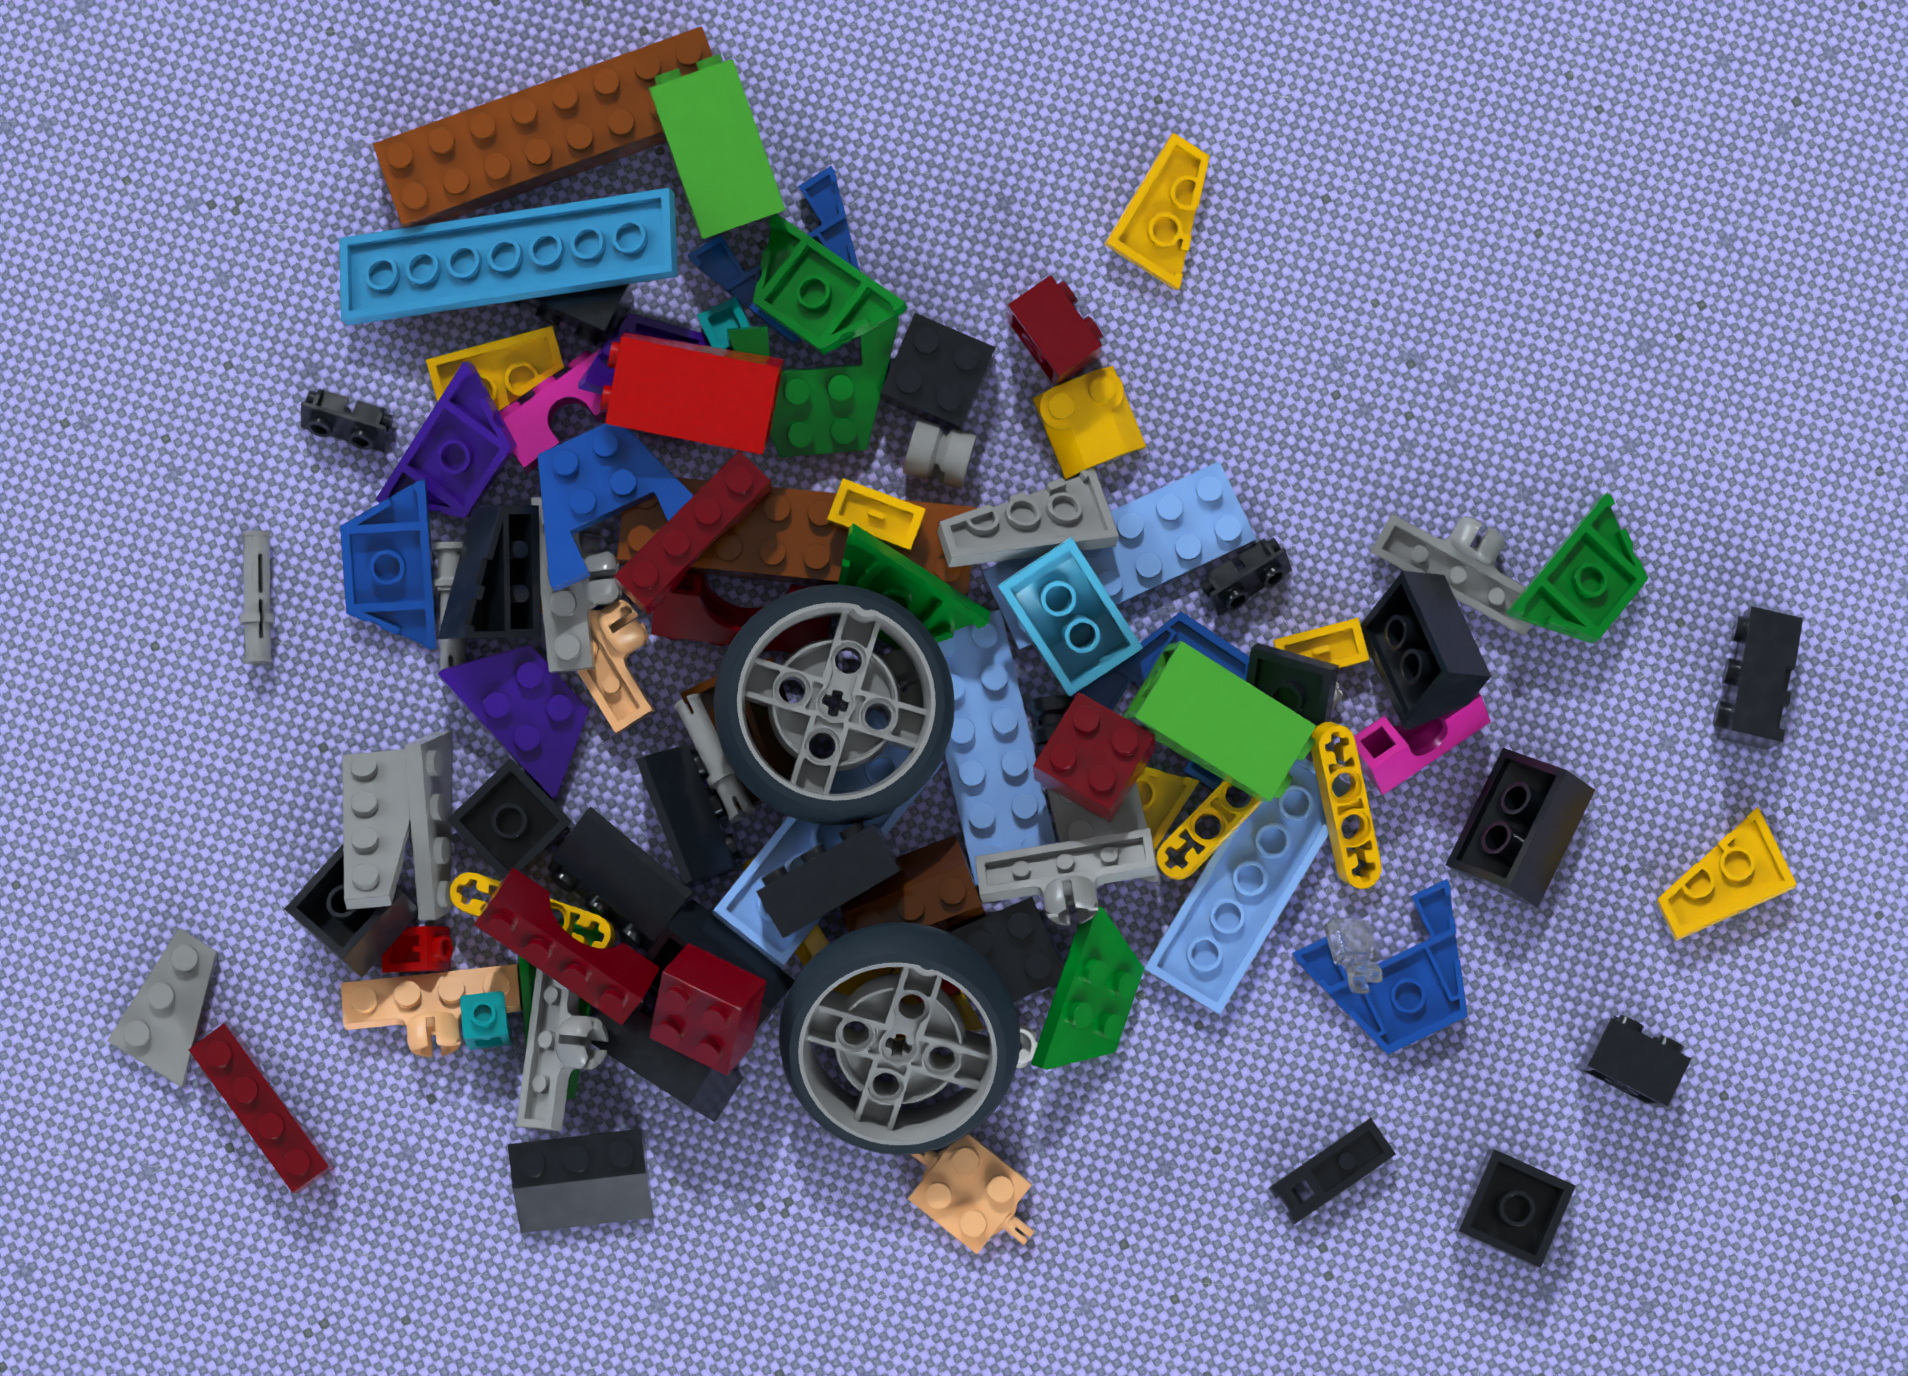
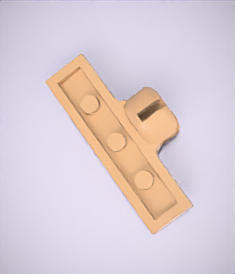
[540,591,655,734]
[341,964,522,1057]

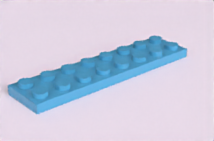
[339,188,678,326]

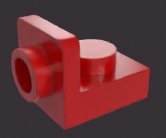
[382,926,453,973]

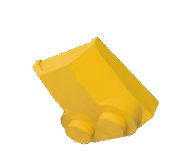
[1032,366,1146,481]

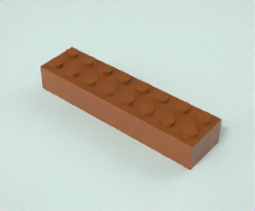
[373,26,713,228]
[617,477,977,597]

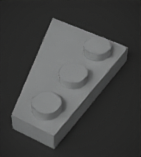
[107,928,218,1088]

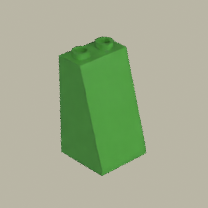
[648,53,785,239]
[1123,641,1316,802]

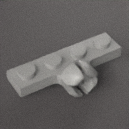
[531,497,622,674]
[1370,513,1531,636]
[975,828,1158,926]
[516,968,608,1131]

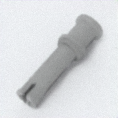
[433,542,466,671]

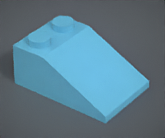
[997,537,1143,697]

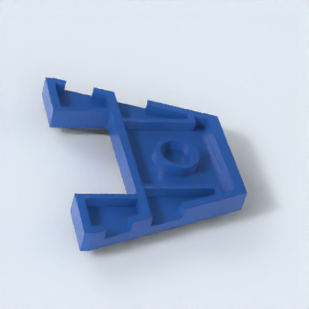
[687,166,860,345]
[538,423,693,592]
[1073,611,1250,792]
[1291,879,1468,1055]

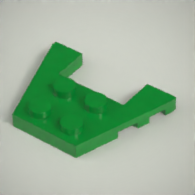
[727,316,899,458]

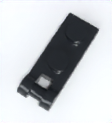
[1268,1118,1396,1225]

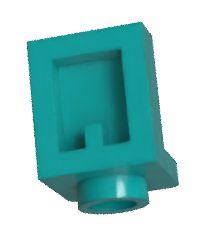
[697,297,750,350]
[460,991,513,1050]

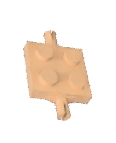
[908,1133,1035,1254]

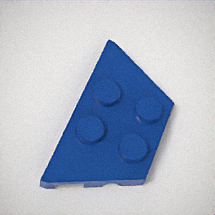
[340,479,439,649]

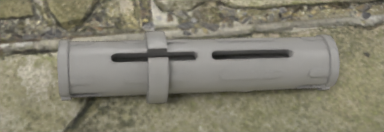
[240,531,275,665]
[674,693,756,822]

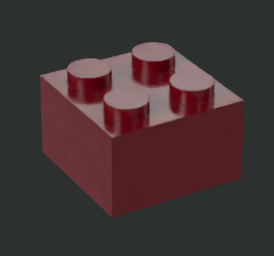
[1006,275,1103,387]
[1033,692,1156,823]
[649,943,767,1076]

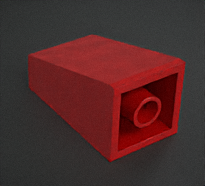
[600,332,784,455]

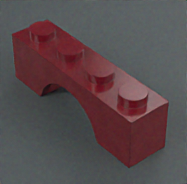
[614,451,772,615]
[651,571,832,653]
[474,867,660,1025]
[188,1023,335,1194]

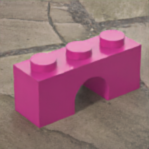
[500,349,607,474]
[1354,692,1491,795]

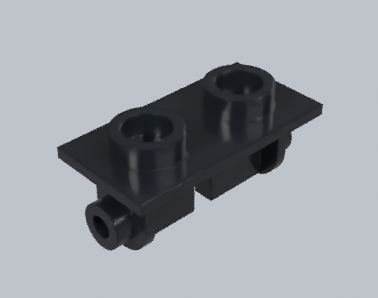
[301,388,394,452]
[1199,537,1292,616]

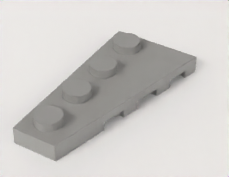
[937,467,1119,567]
[404,731,453,920]
[342,749,411,910]

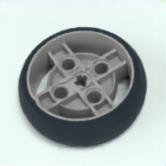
[714,585,955,825]
[779,922,1020,1155]

